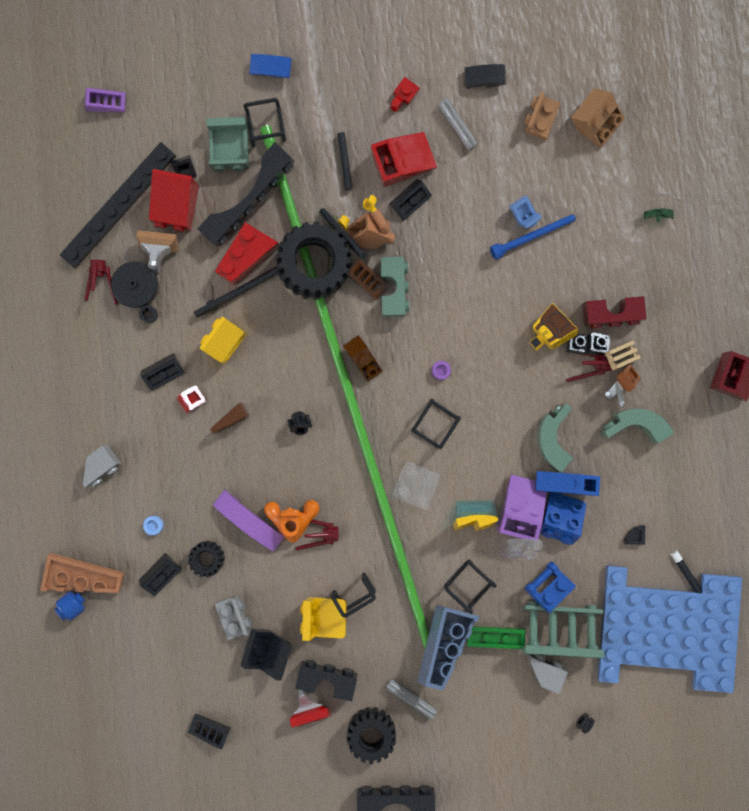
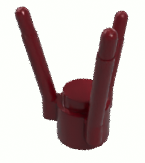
[84,259,118,305]
[566,354,612,382]
[295,519,339,550]

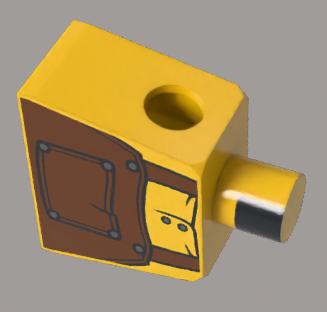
[529,303,578,351]

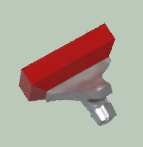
[289,690,332,728]

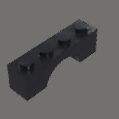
[357,785,435,811]

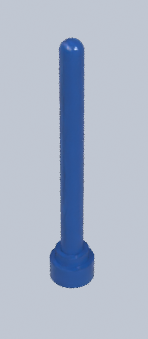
[490,215,576,260]

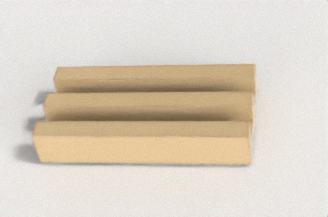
[605,341,641,370]

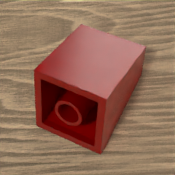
[149,169,199,232]

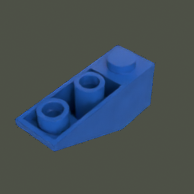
[535,471,600,496]

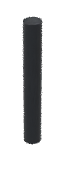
[337,132,352,191]

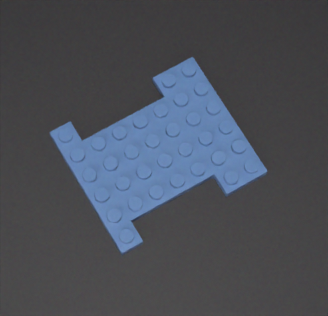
[597,565,742,693]

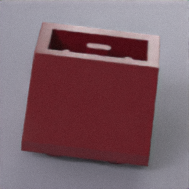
[710,351,749,402]

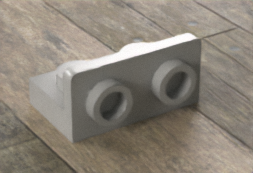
[215,595,252,640]

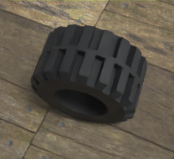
[347,707,396,764]

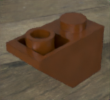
[343,335,383,382]

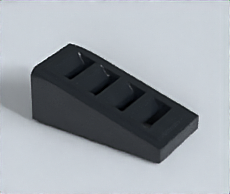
[188,714,231,750]

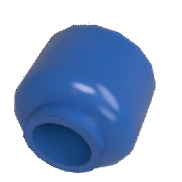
[54,591,85,621]

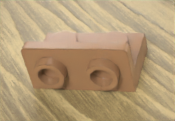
[524,91,560,140]

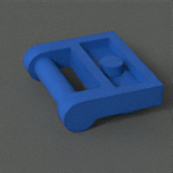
[524,562,576,614]

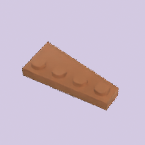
[40,553,125,593]

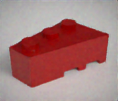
[215,222,279,285]

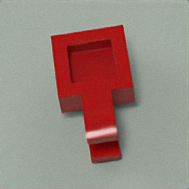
[390,77,420,112]

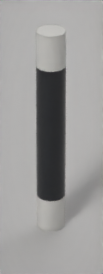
[671,550,702,593]

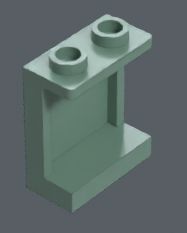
[207,117,249,172]

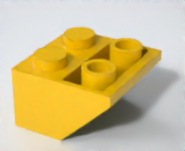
[200,316,247,364]

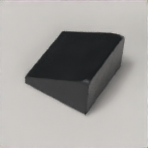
[172,155,197,177]

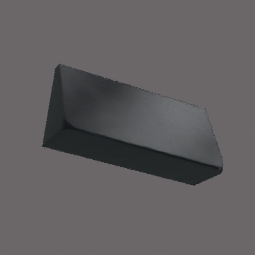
[389,179,432,220]
[141,353,184,391]
[139,553,182,596]

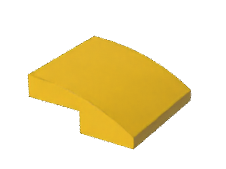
[453,515,498,532]

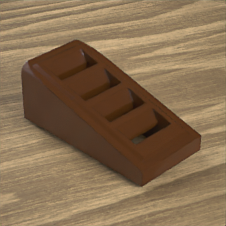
[348,259,388,300]
[210,403,249,433]

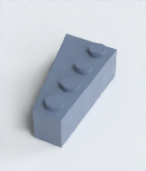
[417,605,480,691]

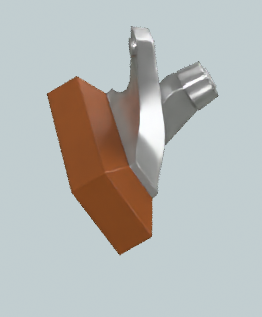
[605,363,641,407]

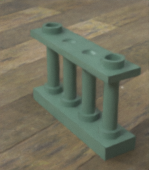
[522,602,604,659]

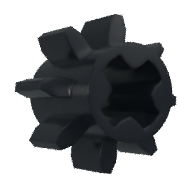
[287,411,312,435]

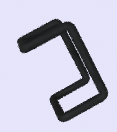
[243,98,286,147]
[411,399,461,449]
[444,560,497,614]
[331,573,376,618]

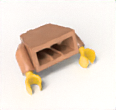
[338,195,395,250]

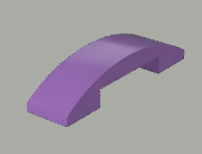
[213,490,284,551]

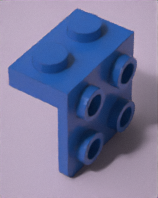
[540,492,586,545]

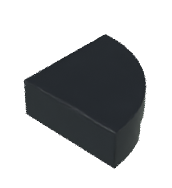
[624,525,645,545]

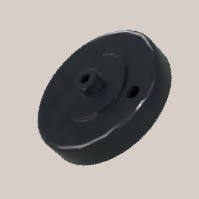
[111,261,159,308]

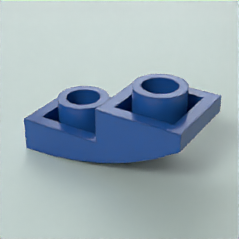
[249,54,292,78]

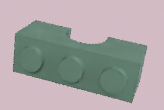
[381,257,409,317]

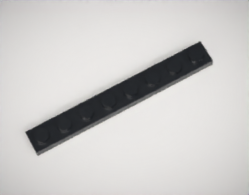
[60,142,177,269]

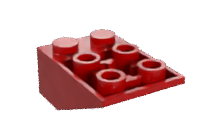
[371,132,437,187]

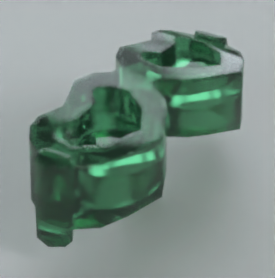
[644,208,674,222]

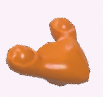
[264,500,320,543]

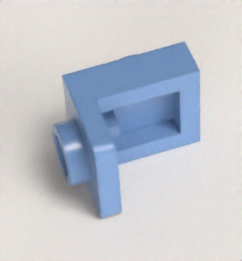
[509,195,542,228]

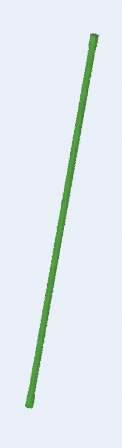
[260,125,429,649]

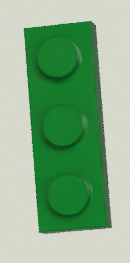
[466,626,526,649]

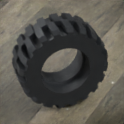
[276,222,352,300]

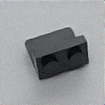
[240,629,292,681]

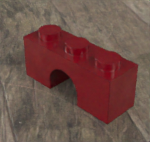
[582,296,647,329]

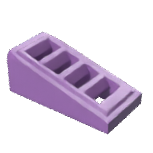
[85,88,126,112]

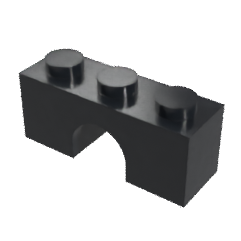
[295,660,358,702]

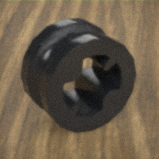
[139,305,158,323]
[576,713,595,734]

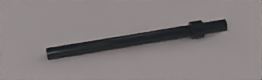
[194,260,297,318]

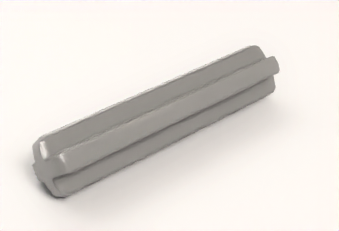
[439,98,477,150]
[386,679,437,719]

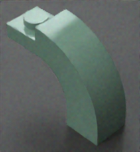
[537,403,573,473]
[600,409,674,443]

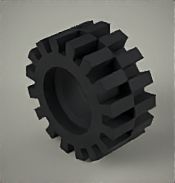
[188,541,225,577]

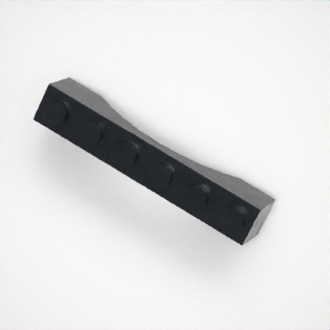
[197,142,295,247]

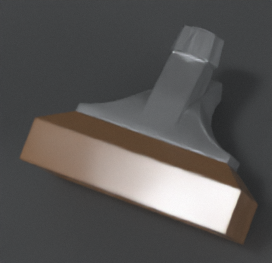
[136,230,179,273]

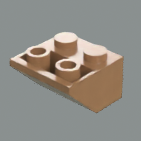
[571,88,625,148]

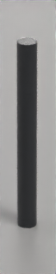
[319,208,367,259]

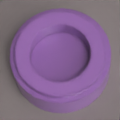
[431,361,451,380]

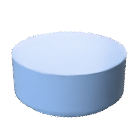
[143,516,164,535]

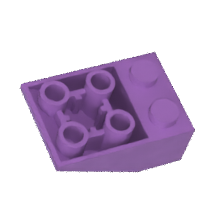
[496,474,547,542]

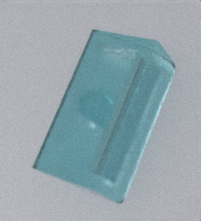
[456,500,497,518]

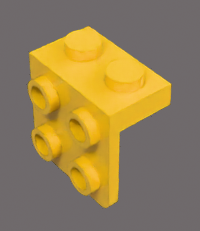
[300,597,347,641]

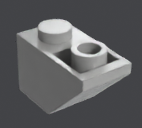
[83,445,121,487]
[527,654,568,694]

